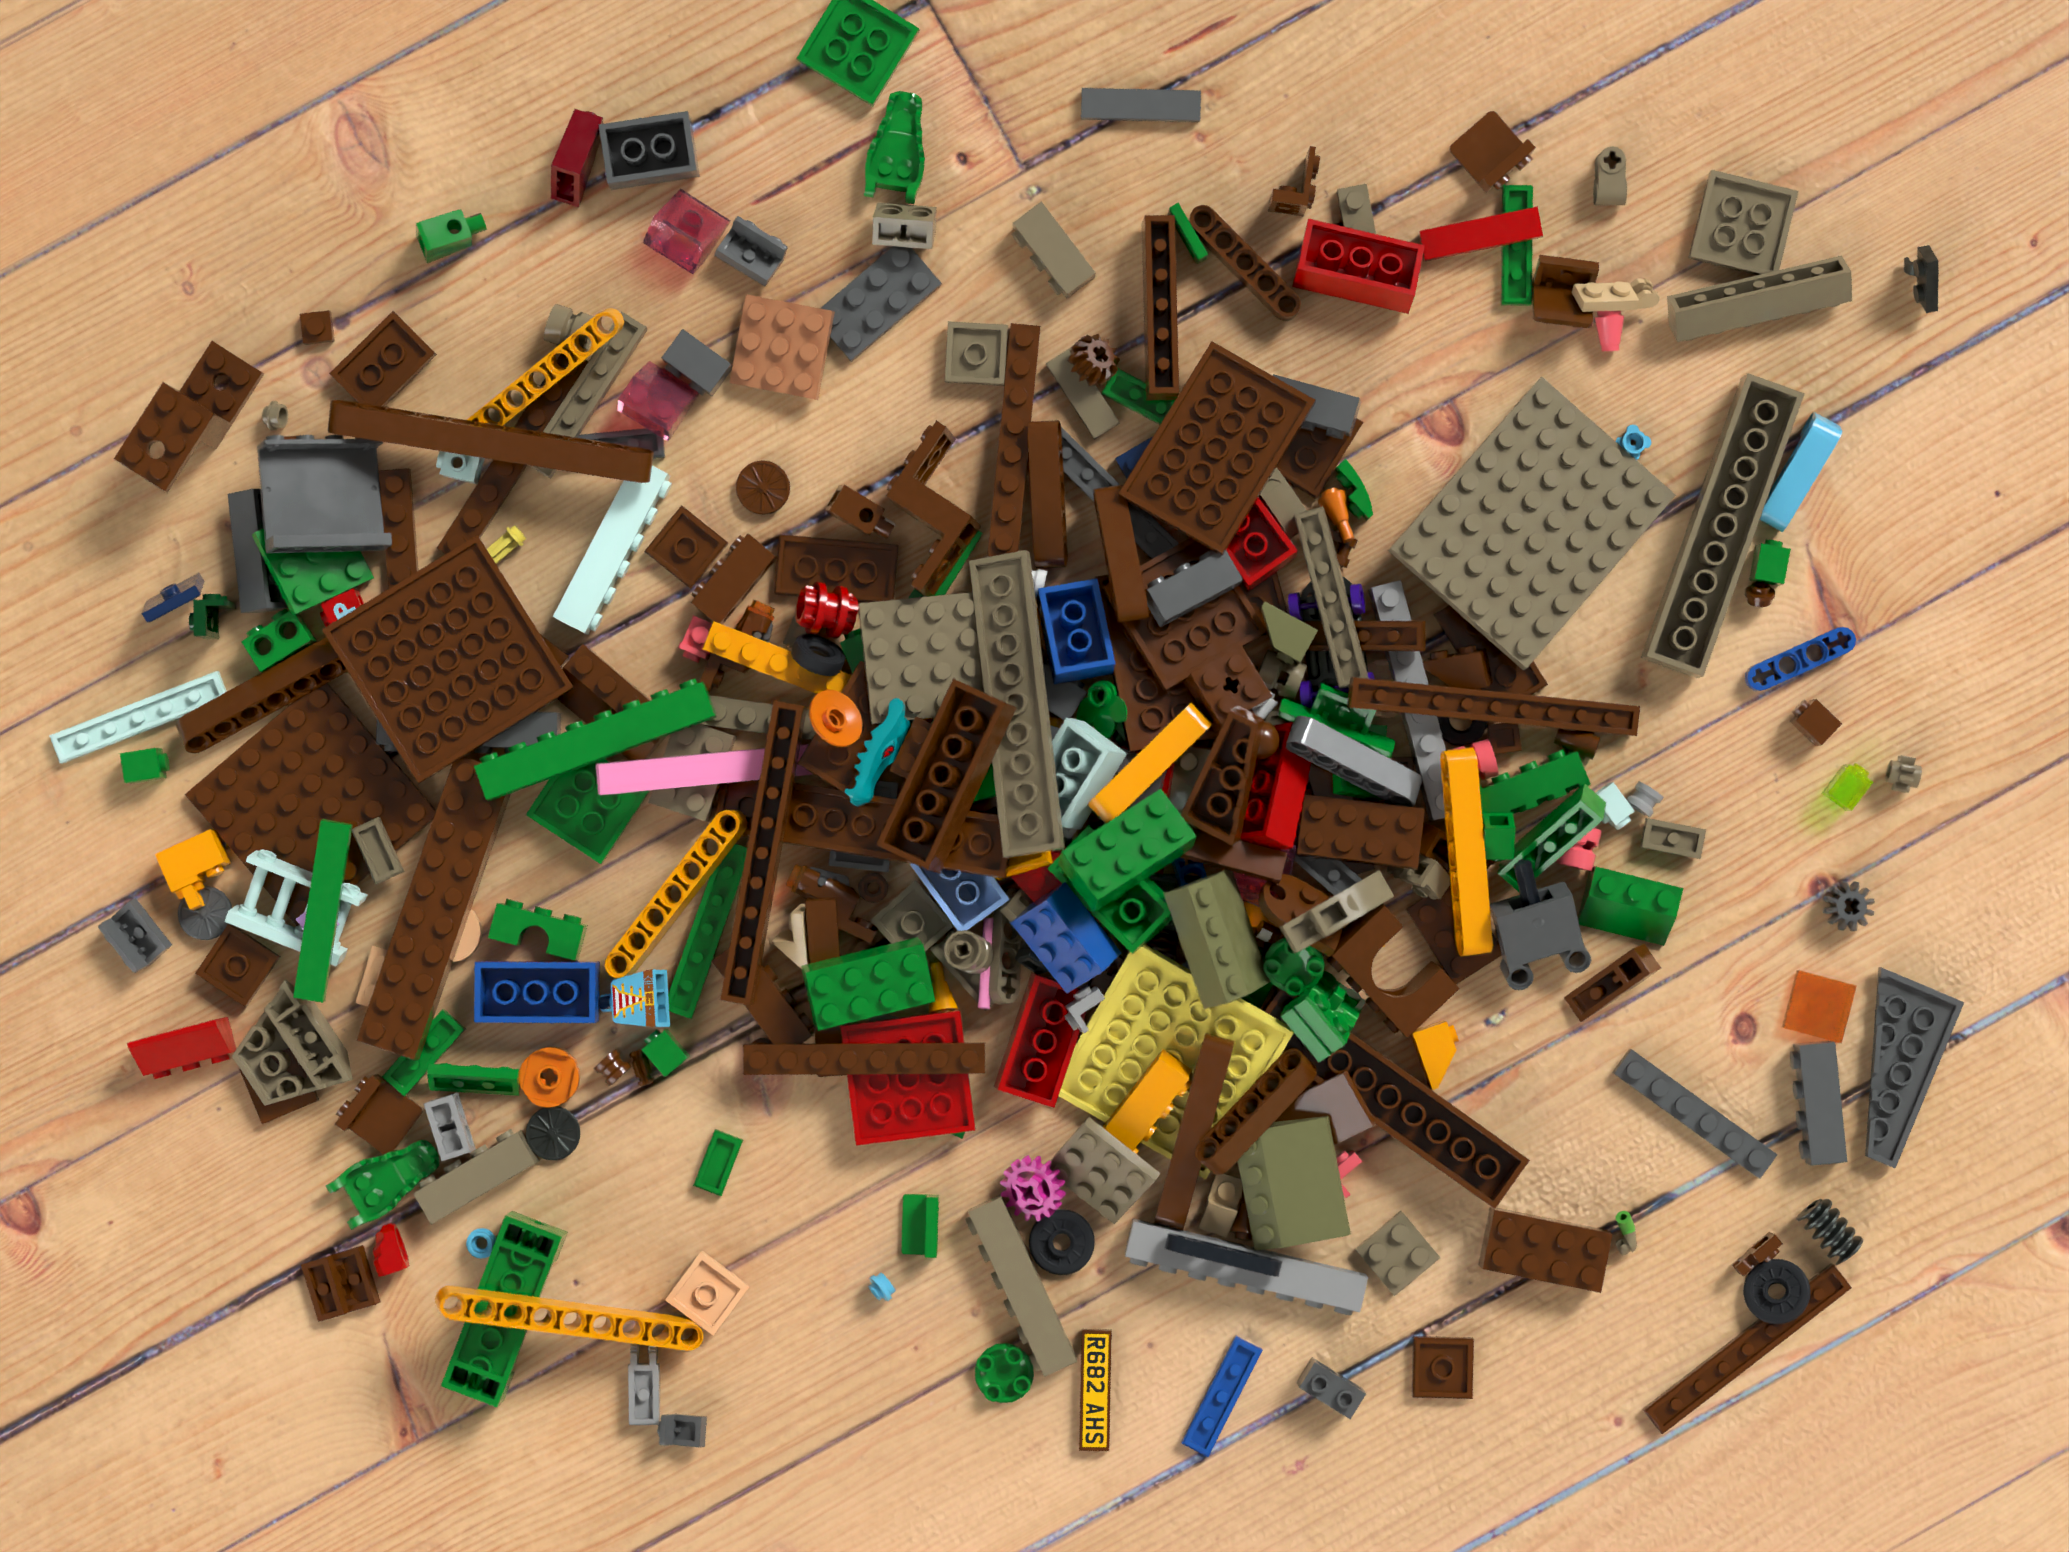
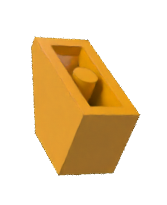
[1411,1020,1459,1090]

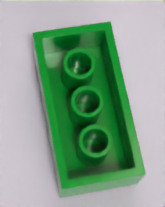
[1058,789,1197,912]
[801,937,936,1031]

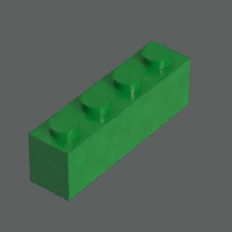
[1497,783,1606,892]

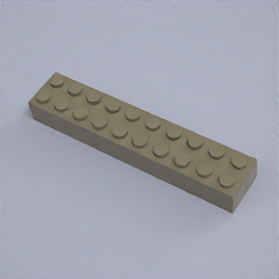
[1641,373,1805,678]

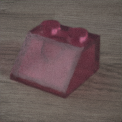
[643,189,731,274]
[618,361,700,442]

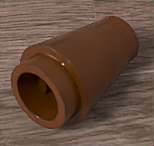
[1554,728,1601,760]

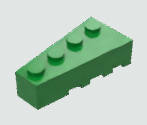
[1479,749,1591,816]

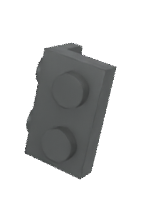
[714,216,788,286]
[98,898,172,973]

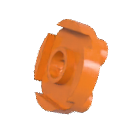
[519,1047,580,1107]

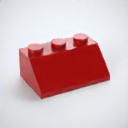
[127,1017,236,1079]

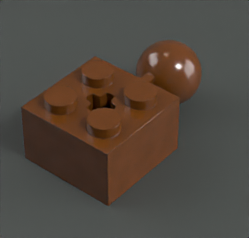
[1184,645,1280,759]

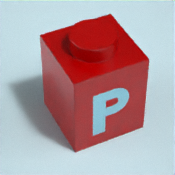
[320,588,364,627]

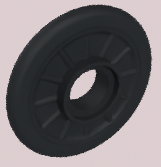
[1029,1209,1095,1275]
[1743,1259,1811,1324]

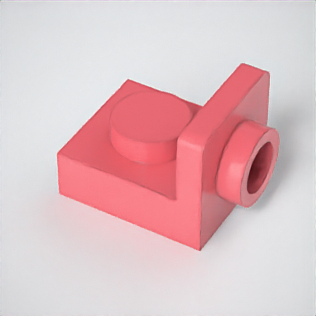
[678,615,712,663]

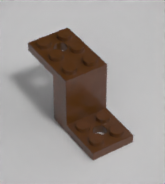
[114,341,264,492]
[886,420,981,597]

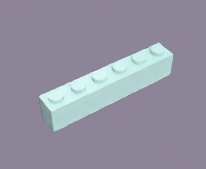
[553,466,672,635]

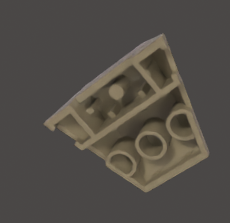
[232,980,353,1106]

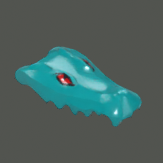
[845,698,914,806]

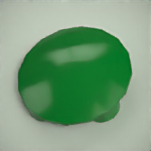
[1263,938,1325,996]
[975,1343,1034,1403]

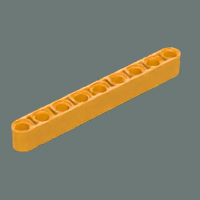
[435,1286,703,1351]

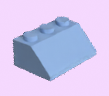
[909,863,1010,931]

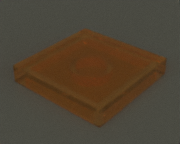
[1782,970,1857,1044]

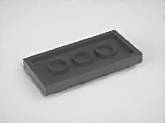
[821,246,942,362]

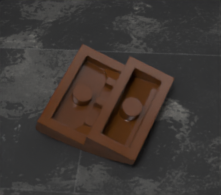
[301,1245,381,1322]

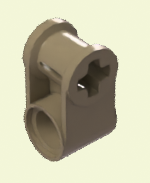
[1593,146,1627,205]

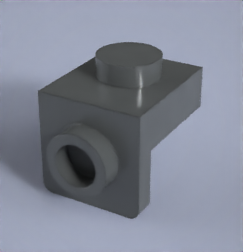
[657,1413,707,1448]

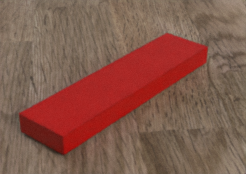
[1419,206,1543,262]

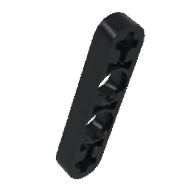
[1164,1233,1282,1277]

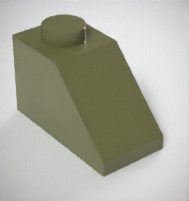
[1260,602,1318,666]

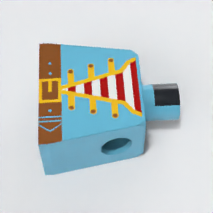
[599,969,670,1027]

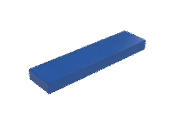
[1181,1335,1263,1457]

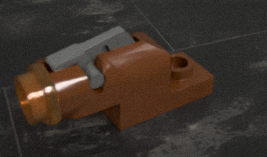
[699,599,775,692]
[786,864,877,943]

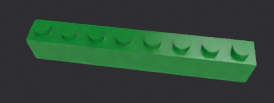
[474,679,717,801]

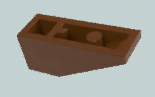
[1564,944,1661,1022]

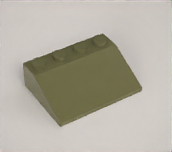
[1164,870,1270,1009]
[1238,1116,1351,1250]

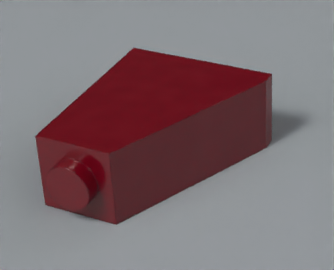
[551,109,603,207]

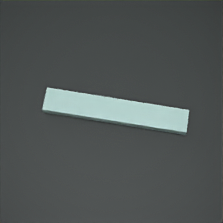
[49,671,227,764]

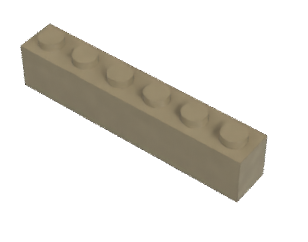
[1667,256,1852,342]
[966,1195,1077,1377]

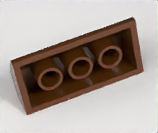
[558,644,666,761]

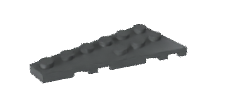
[1865,967,1964,1168]

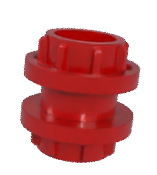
[795,582,858,639]

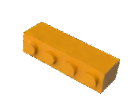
[1102,1049,1192,1154]

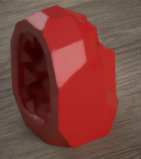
[373,1223,410,1277]

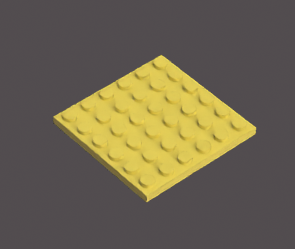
[1059,944,1294,1179]

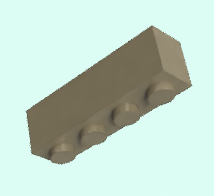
[413,1129,539,1224]

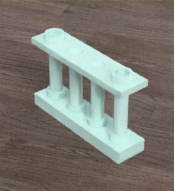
[225,849,367,966]

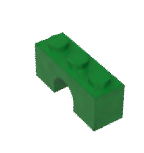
[488,899,588,961]

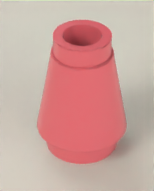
[1594,311,1624,351]

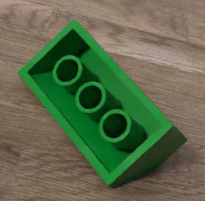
[1047,825,1172,954]

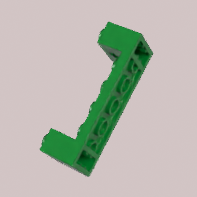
[441,1211,568,1407]

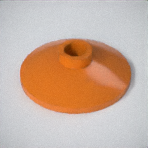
[809,690,862,747]

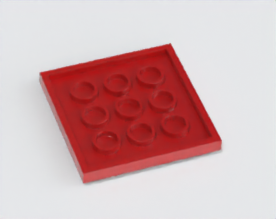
[841,1010,976,1146]

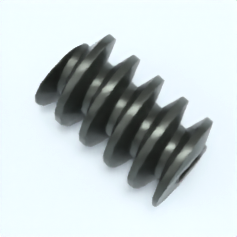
[1796,1199,1863,1265]

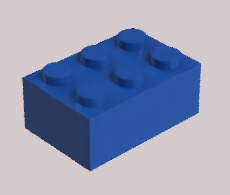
[1036,578,1115,684]
[1011,882,1121,993]

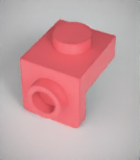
[1336,1150,1362,1198]

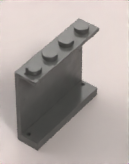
[257,435,392,553]

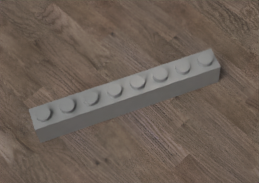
[1368,580,1446,821]
[1125,1218,1368,1315]

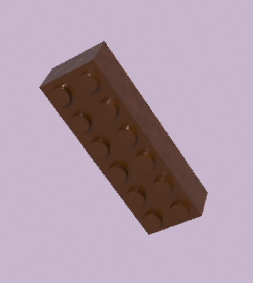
[876,678,1016,873]

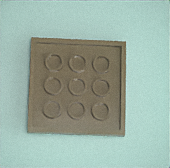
[858,592,984,724]

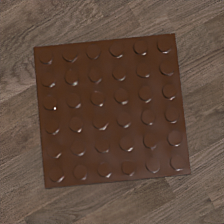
[322,535,574,784]
[185,683,436,926]

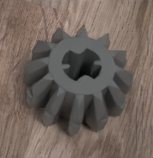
[1823,881,1875,931]

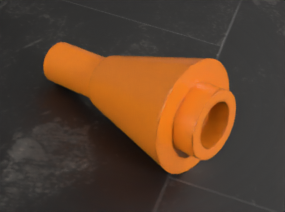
[1318,487,1355,543]

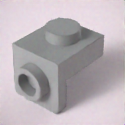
[1064,986,1105,1033]

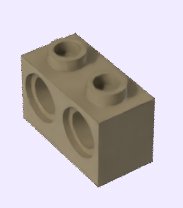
[872,202,937,249]

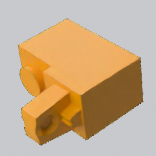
[155,829,231,911]

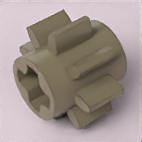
[1886,755,1922,793]

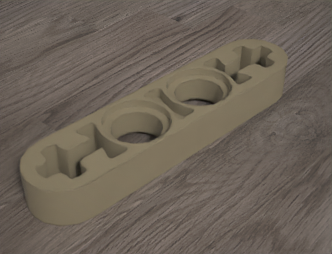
[989,888,1023,1004]

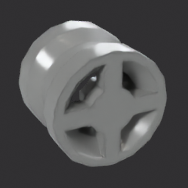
[1626,781,1664,818]

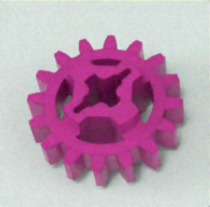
[1000,1155,1066,1221]

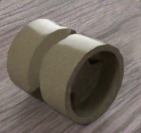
[544,304,594,349]
[1258,650,1307,700]
[944,930,994,974]

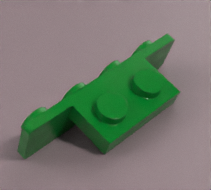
[1278,683,1395,758]

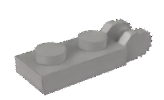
[628,1343,660,1425]

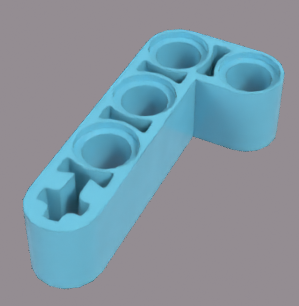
[1760,412,1842,532]

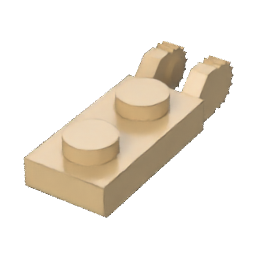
[1572,278,1660,312]

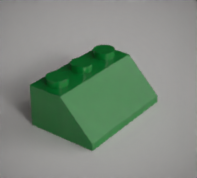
[1578,866,1684,946]

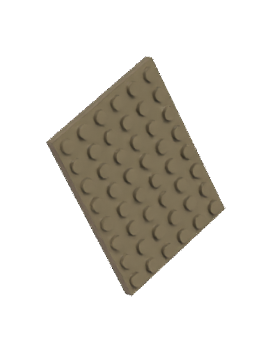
[1388,377,1676,671]

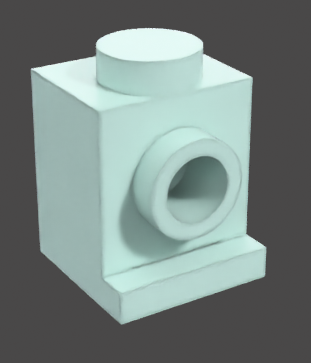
[436,451,485,485]
[1596,782,1635,830]

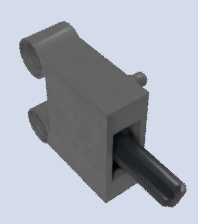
[1490,859,1591,990]

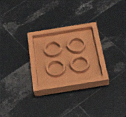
[729,294,835,400]

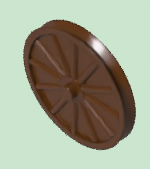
[736,460,790,515]

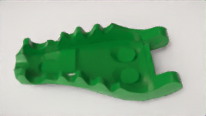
[864,91,925,204]
[325,1140,440,1230]

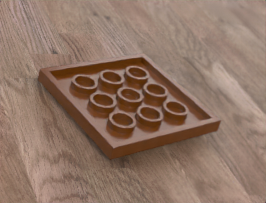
[1102,538,1267,692]

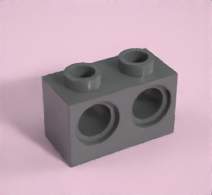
[1297,1357,1366,1420]

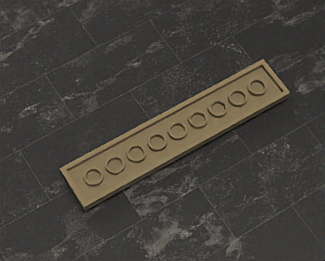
[969,550,1065,858]

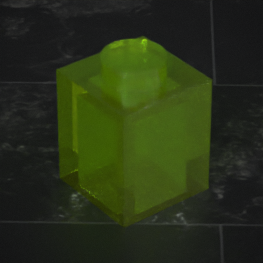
[1822,763,1873,811]

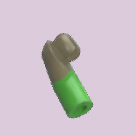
[1616,1211,1637,1255]

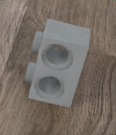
[424,1092,476,1161]

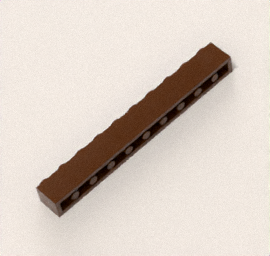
[720,701,807,1006]

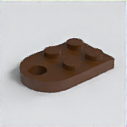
[1258,874,1344,957]

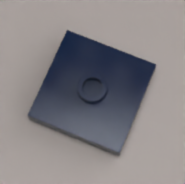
[142,573,205,623]

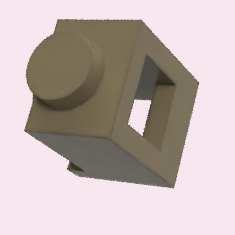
[1399,855,1451,899]

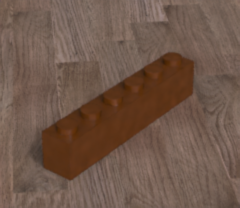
[1141,215,1179,400]

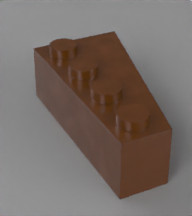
[1180,705,1265,846]

